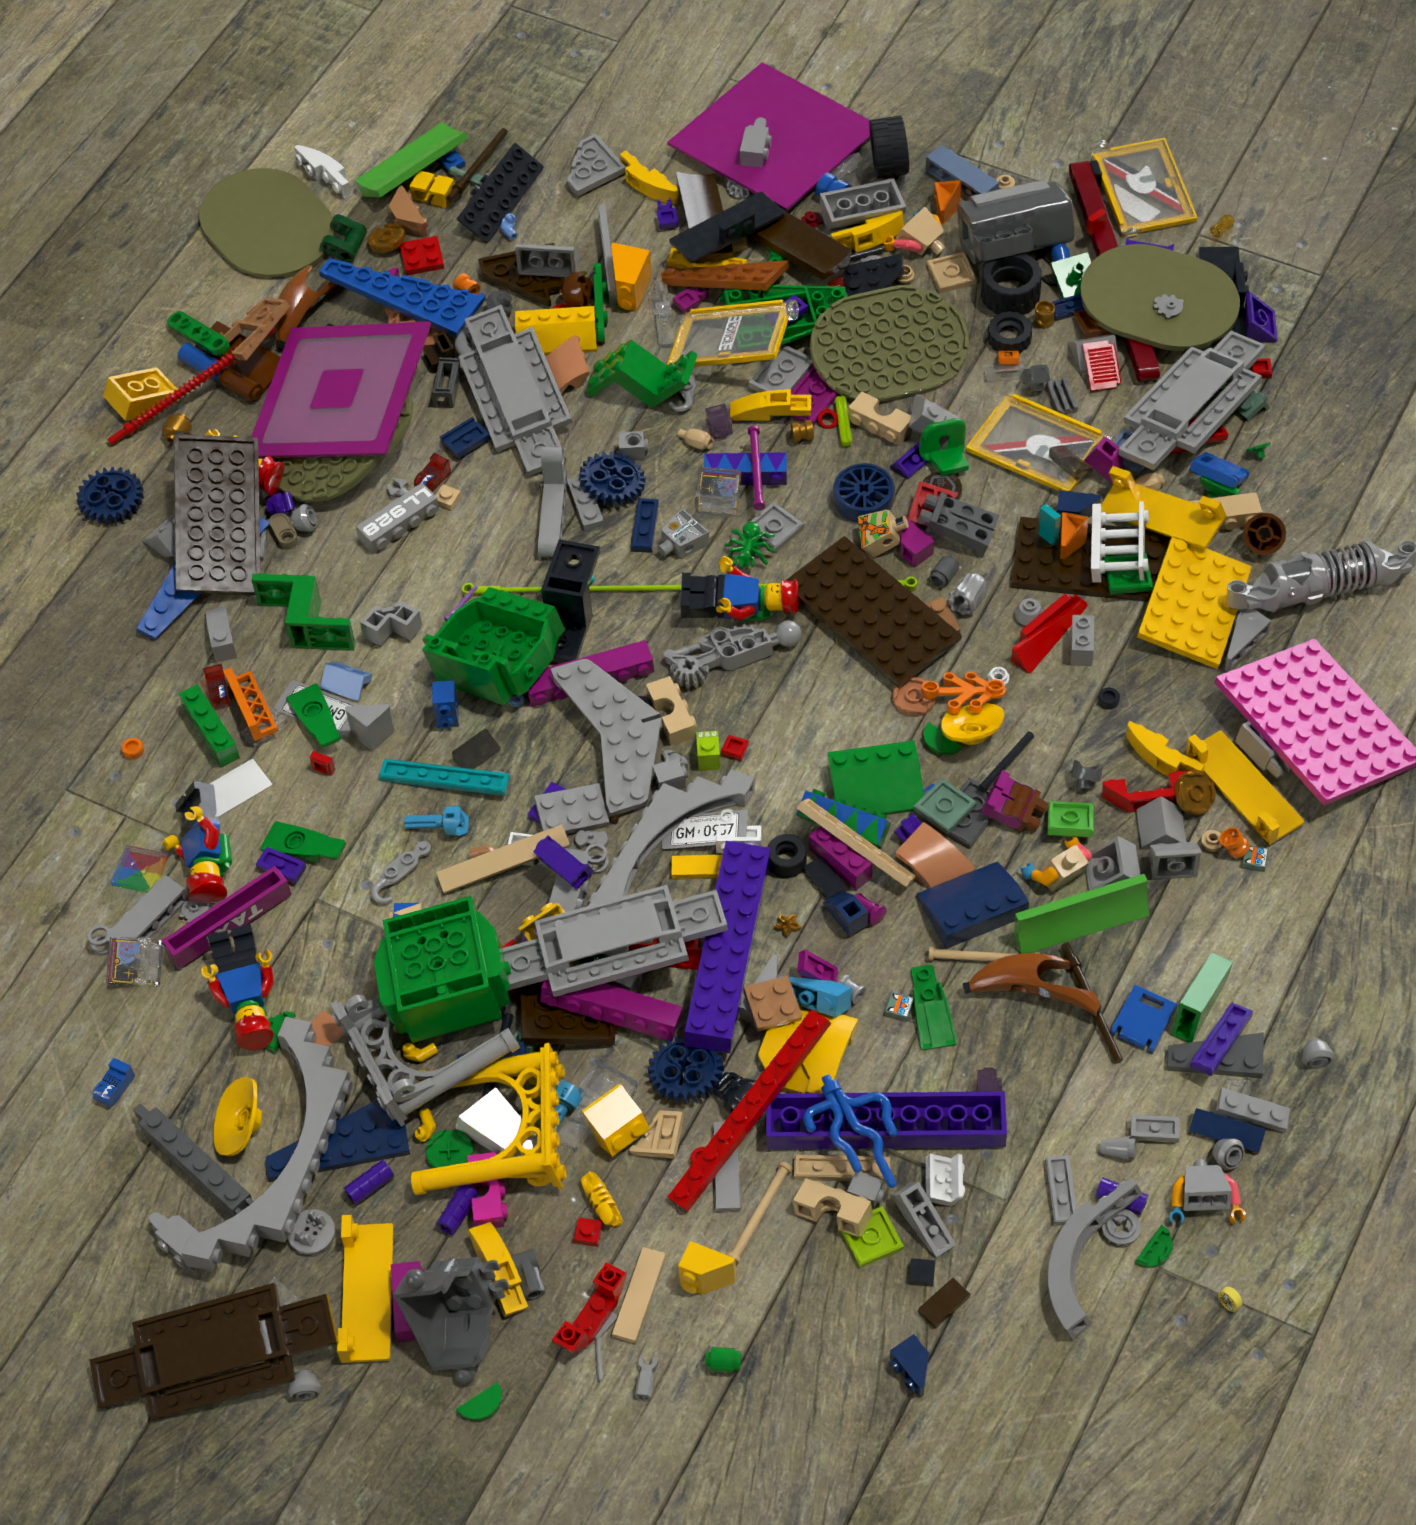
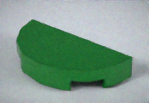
[1201,475,1241,498]
[923,722,961,755]
[266,1011,296,1054]
[1135,1224,1173,1268]
[456,1382,502,1422]

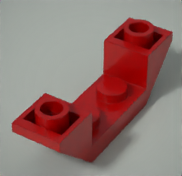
[1101,770,1191,813]
[552,1262,627,1353]

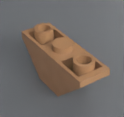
[389,186,429,237]

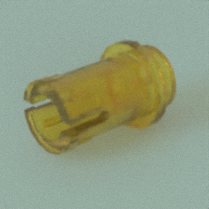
[1210,214,1234,237]

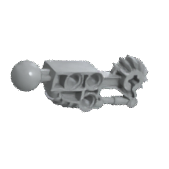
[664,620,802,690]

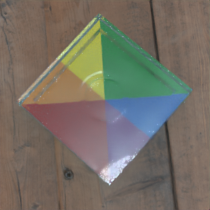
[110,845,169,893]

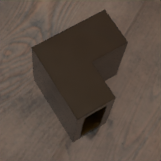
[423,332,455,373]

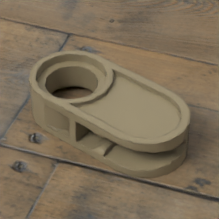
[269,513,298,549]

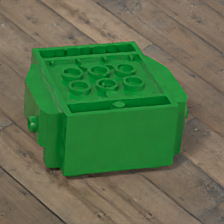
[422,587,565,705]
[374,896,512,1043]

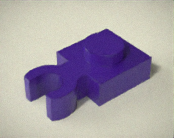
[656,198,679,230]

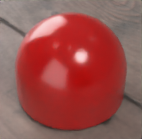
[818,409,838,429]

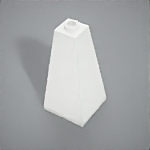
[456,1087,538,1157]

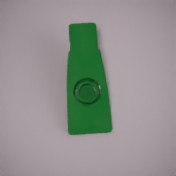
[286,683,341,748]
[260,821,346,863]
[911,964,957,1050]

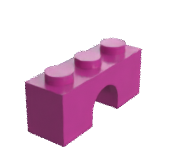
[468,1152,508,1228]

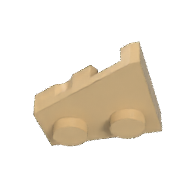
[630,1110,684,1158]

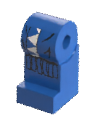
[93,1058,135,1107]

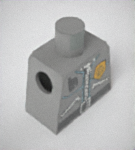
[657,509,710,558]

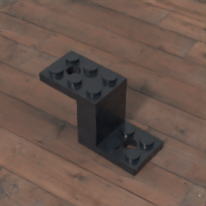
[541,539,600,663]

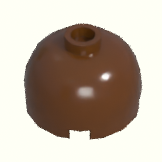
[559,271,594,308]
[1243,513,1286,555]

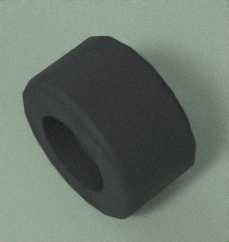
[767,834,807,878]

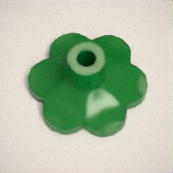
[1246,442,1271,459]

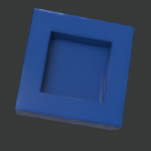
[439,150,465,174]

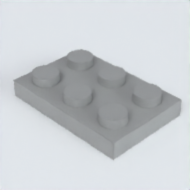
[749,344,813,392]
[534,783,609,834]

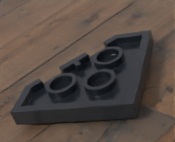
[844,254,904,296]

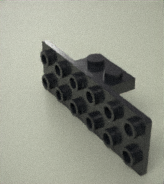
[456,143,544,243]
[669,192,785,264]
[1199,247,1249,339]

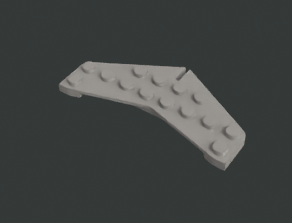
[550,659,662,817]

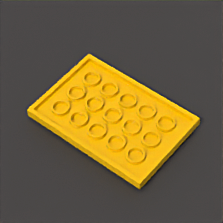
[1136,536,1252,669]

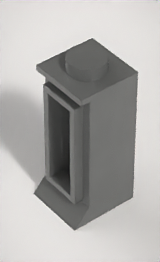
[431,357,461,408]

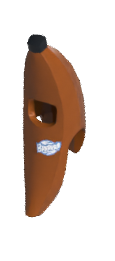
[274,265,340,350]
[963,953,1102,1017]

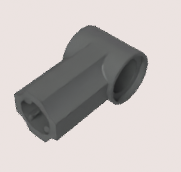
[510,1248,545,1300]

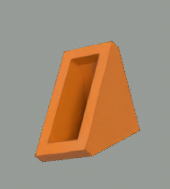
[934,180,961,224]
[1060,513,1089,559]

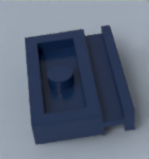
[440,416,490,459]

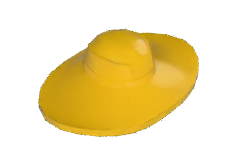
[941,703,1004,745]
[213,1077,262,1157]

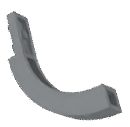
[1048,1177,1142,1340]

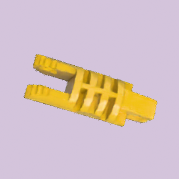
[580,1171,623,1227]

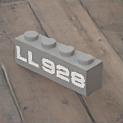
[356,483,439,554]

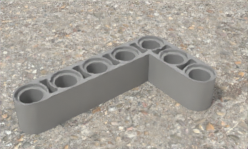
[538,447,567,557]

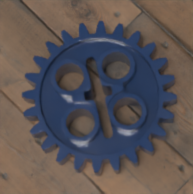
[578,451,646,506]
[76,467,144,525]
[648,1035,724,1104]

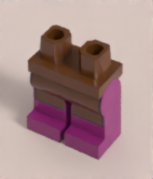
[981,770,1049,833]

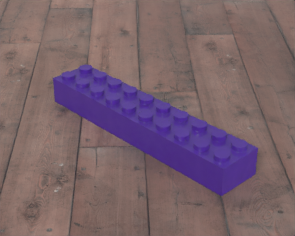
[684,841,770,1054]
[766,1091,1007,1149]

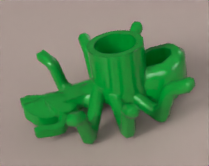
[724,522,775,569]

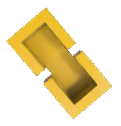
[410,171,454,208]

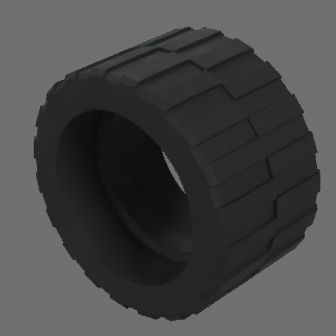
[869,115,910,178]
[981,253,1042,315]

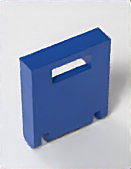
[1189,452,1250,488]
[1110,985,1177,1053]

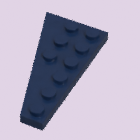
[266,1100,410,1182]

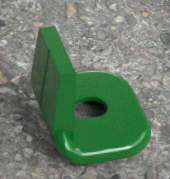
[919,418,969,476]

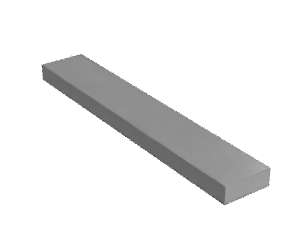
[598,204,618,304]

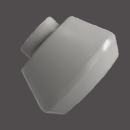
[291,504,317,532]
[1015,598,1044,625]
[1302,1038,1334,1068]
[1213,1139,1244,1170]
[288,1370,322,1401]

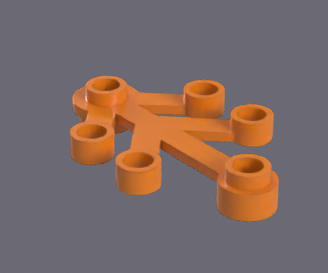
[921,672,1006,714]

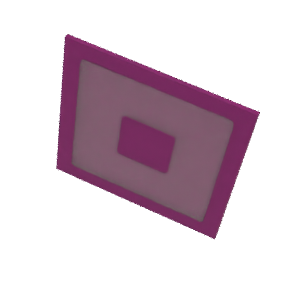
[251,322,431,458]

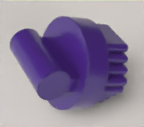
[266,492,295,516]
[894,814,922,843]

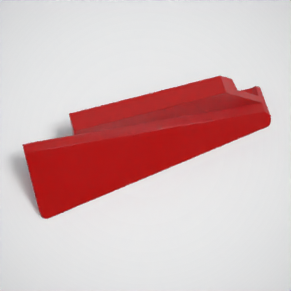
[1011,594,1088,674]

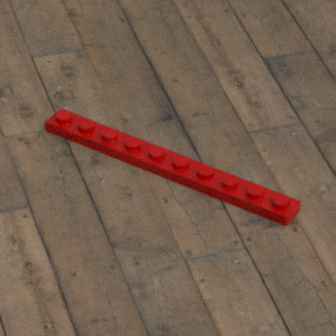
[667,1009,831,1212]

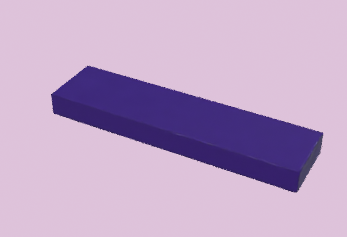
[1190,1002,1253,1076]

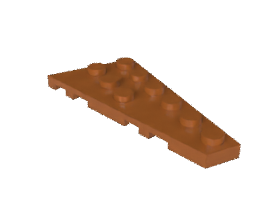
[657,260,789,291]

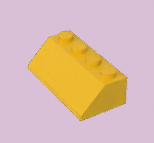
[515,306,597,355]

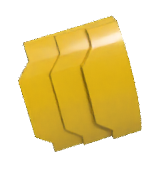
[758,1007,858,1093]

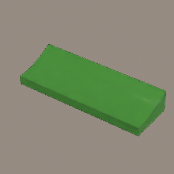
[355,122,468,197]
[1013,874,1150,953]

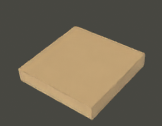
[927,252,977,293]

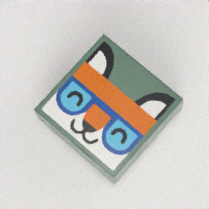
[1242,845,1269,871]
[885,992,914,1021]

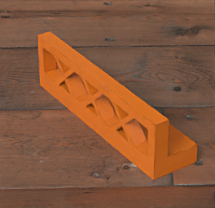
[223,667,279,741]

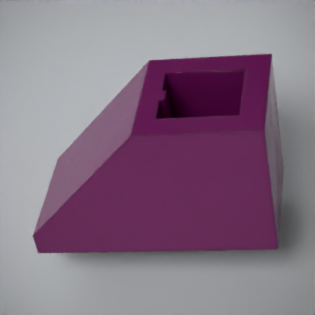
[1084,436,1126,485]
[901,518,934,567]

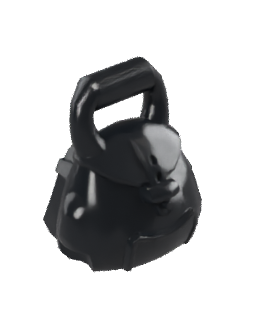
[713,1072,756,1114]

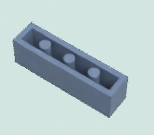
[926,145,999,199]

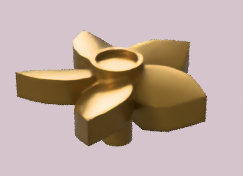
[774,914,801,937]

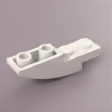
[294,145,351,199]

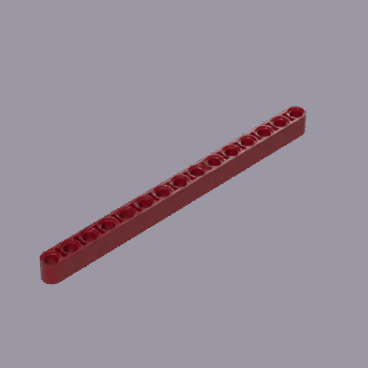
[1069,161,1160,382]

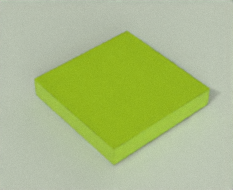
[841,1206,904,1268]

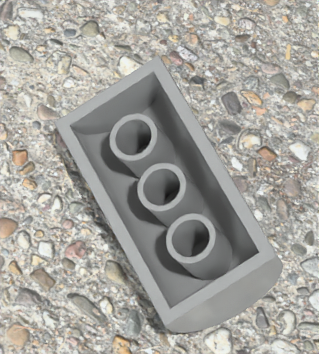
[820,178,906,230]

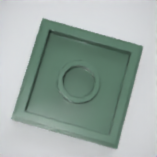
[914,778,977,835]

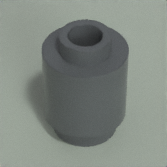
[930,556,959,587]

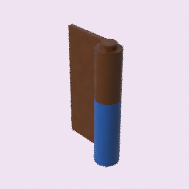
[177,321,281,402]

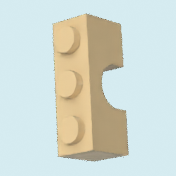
[848,392,913,446]
[646,676,697,746]
[793,1178,873,1238]

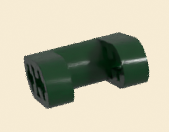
[320,214,367,262]

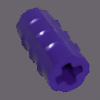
[343,1159,395,1205]
[1095,1177,1148,1215]
[436,1185,479,1235]

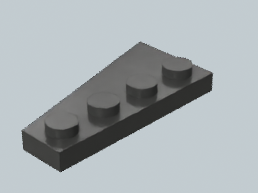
[1167,1032,1264,1078]

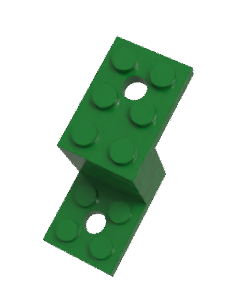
[586,339,698,408]
[251,573,356,651]

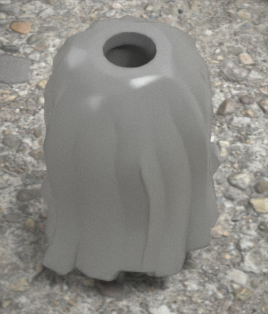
[947,573,987,615]

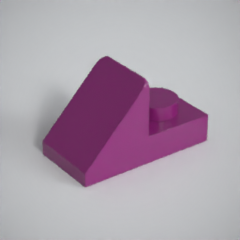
[797,949,838,982]

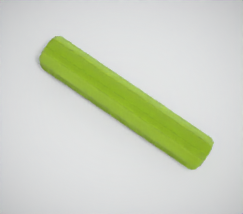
[835,396,852,447]

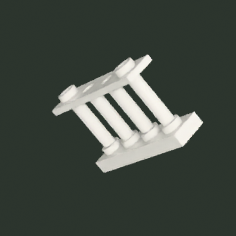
[1091,501,1149,582]

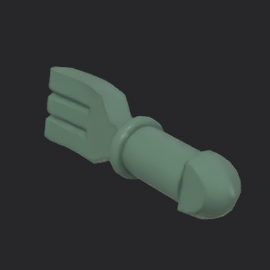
[449,166,483,187]

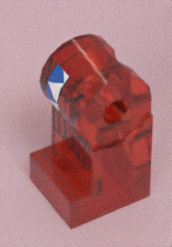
[414,453,451,492]
[203,663,231,707]

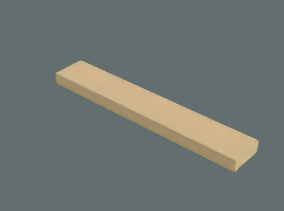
[797,798,916,887]
[436,824,570,894]

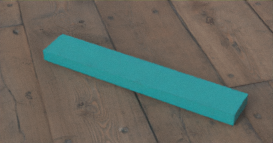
[378,759,511,796]

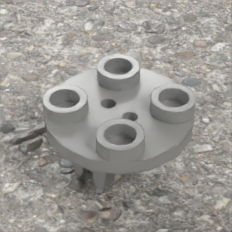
[287,1209,336,1257]

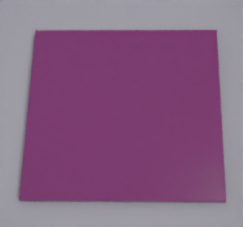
[667,62,870,211]

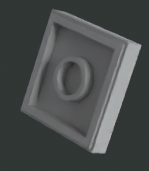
[750,502,804,553]

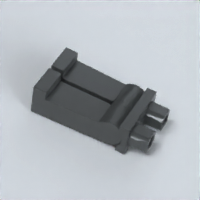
[917,492,999,557]

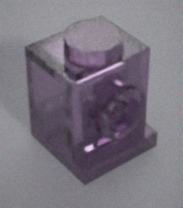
[977,1067,1003,1092]

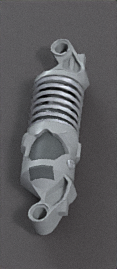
[1226,540,1416,612]

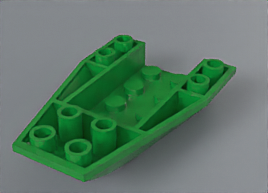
[724,285,848,352]

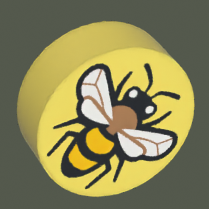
[1218,1286,1242,1312]

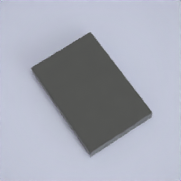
[933,777,993,849]

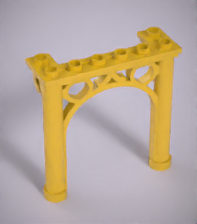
[411,1043,567,1196]

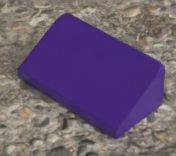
[890,441,928,479]

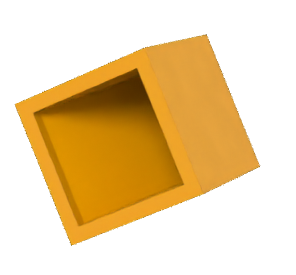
[611,243,652,311]

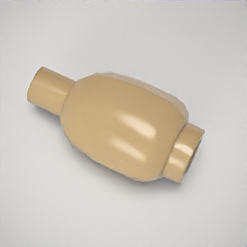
[678,428,714,450]
[1135,472,1165,490]

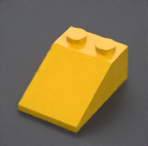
[103,367,178,421]

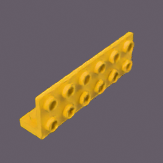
[1101,466,1226,549]
[1186,731,1304,845]
[337,1215,394,1363]

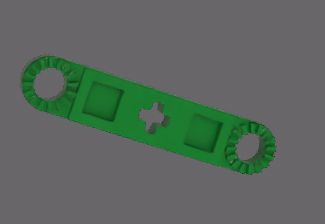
[593,263,608,342]
[167,311,230,356]

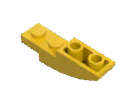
[620,151,679,205]
[830,211,904,252]
[730,389,811,421]
[1126,721,1205,777]
[468,1222,528,1317]

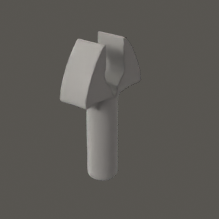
[387,479,409,499]

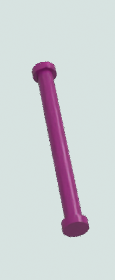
[747,425,766,511]

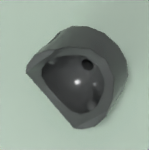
[485,291,513,316]
[1022,365,1050,391]
[1071,759,1103,789]

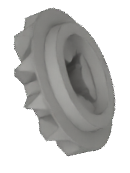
[726,180,754,198]
[1102,1209,1141,1246]

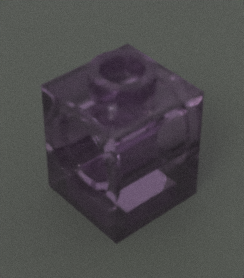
[705,403,733,439]

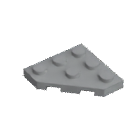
[567,133,626,196]

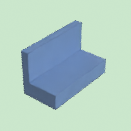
[320,661,373,701]

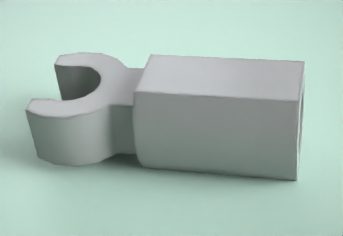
[635,1355,658,1401]

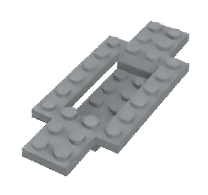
[458,305,573,476]
[1118,331,1266,470]
[503,885,728,997]

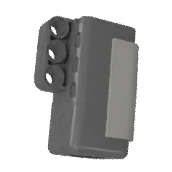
[957,180,1074,265]

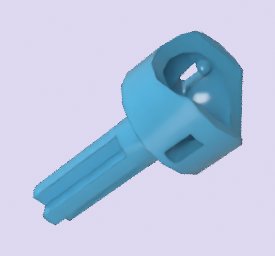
[404,806,469,836]
[556,1080,583,1132]

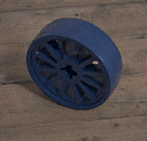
[833,463,895,523]

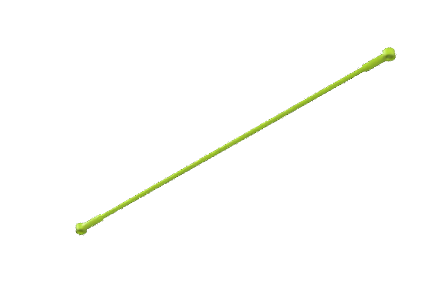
[462,577,917,598]

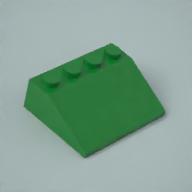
[827,740,924,815]

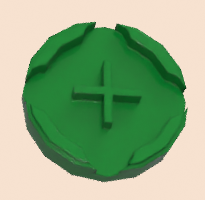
[426,1129,474,1169]

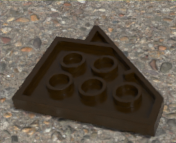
[478,243,565,306]
[520,981,615,1045]

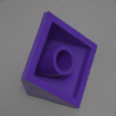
[1244,292,1278,343]

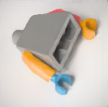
[1169,1159,1246,1226]

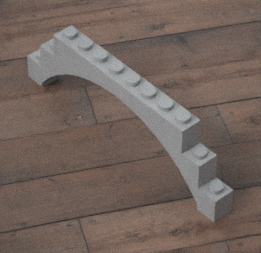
[588,769,755,993]
[182,1017,353,1272]

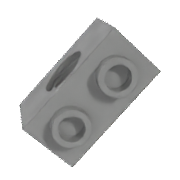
[1071,615,1094,666]

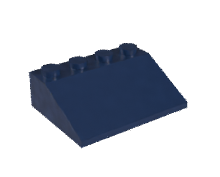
[916,861,1029,949]

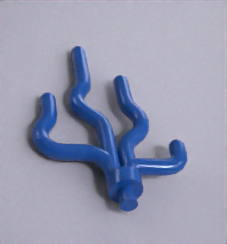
[803,1074,898,1188]

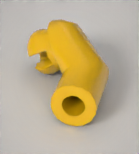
[402,1043,438,1062]
[414,1108,436,1142]

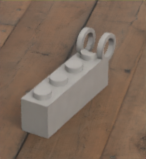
[549,843,609,916]
[88,875,189,956]

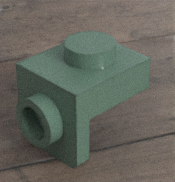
[1236,390,1270,421]

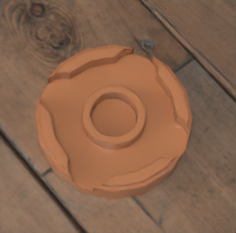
[893,677,936,717]

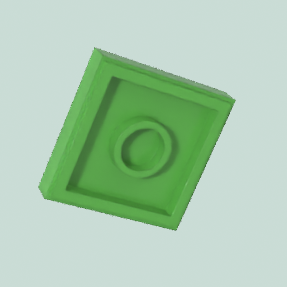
[1048,801,1094,837]

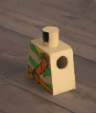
[858,510,909,559]

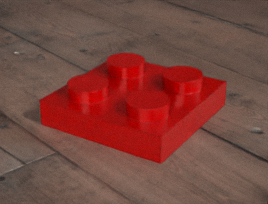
[400,236,445,276]

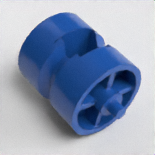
[815,173,852,197]

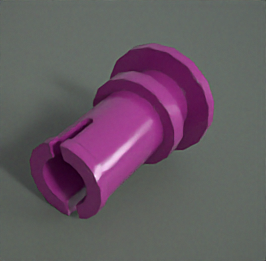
[855,893,887,925]

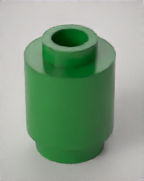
[705,1347,741,1373]

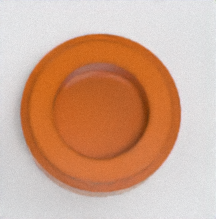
[121,738,144,760]

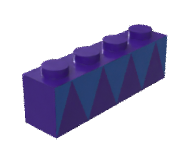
[704,452,787,485]

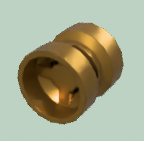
[1034,300,1055,329]
[791,420,814,442]

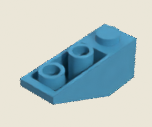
[778,976,852,1017]

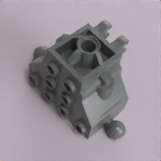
[393,1257,510,1385]

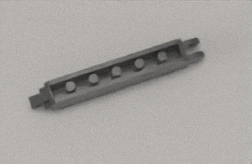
[133,1104,254,1217]

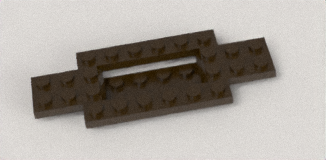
[89,1283,339,1420]

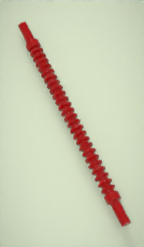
[107,327,276,445]

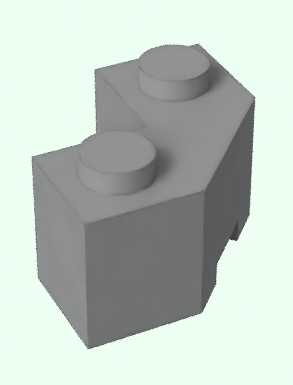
[360,602,422,646]

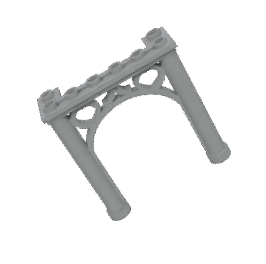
[330,966,520,1126]

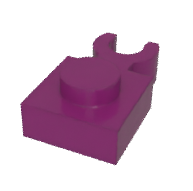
[673,287,709,314]

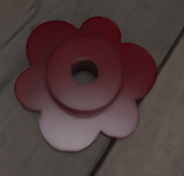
[801,211,823,228]

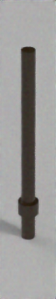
[446,128,508,202]
[1061,942,1123,1064]

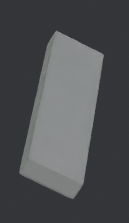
[714,1122,740,1212]

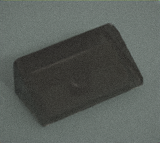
[1049,445,1092,481]
[452,728,501,769]

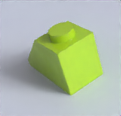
[696,731,721,771]

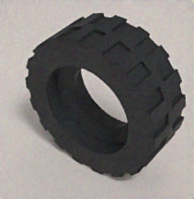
[988,311,1032,353]

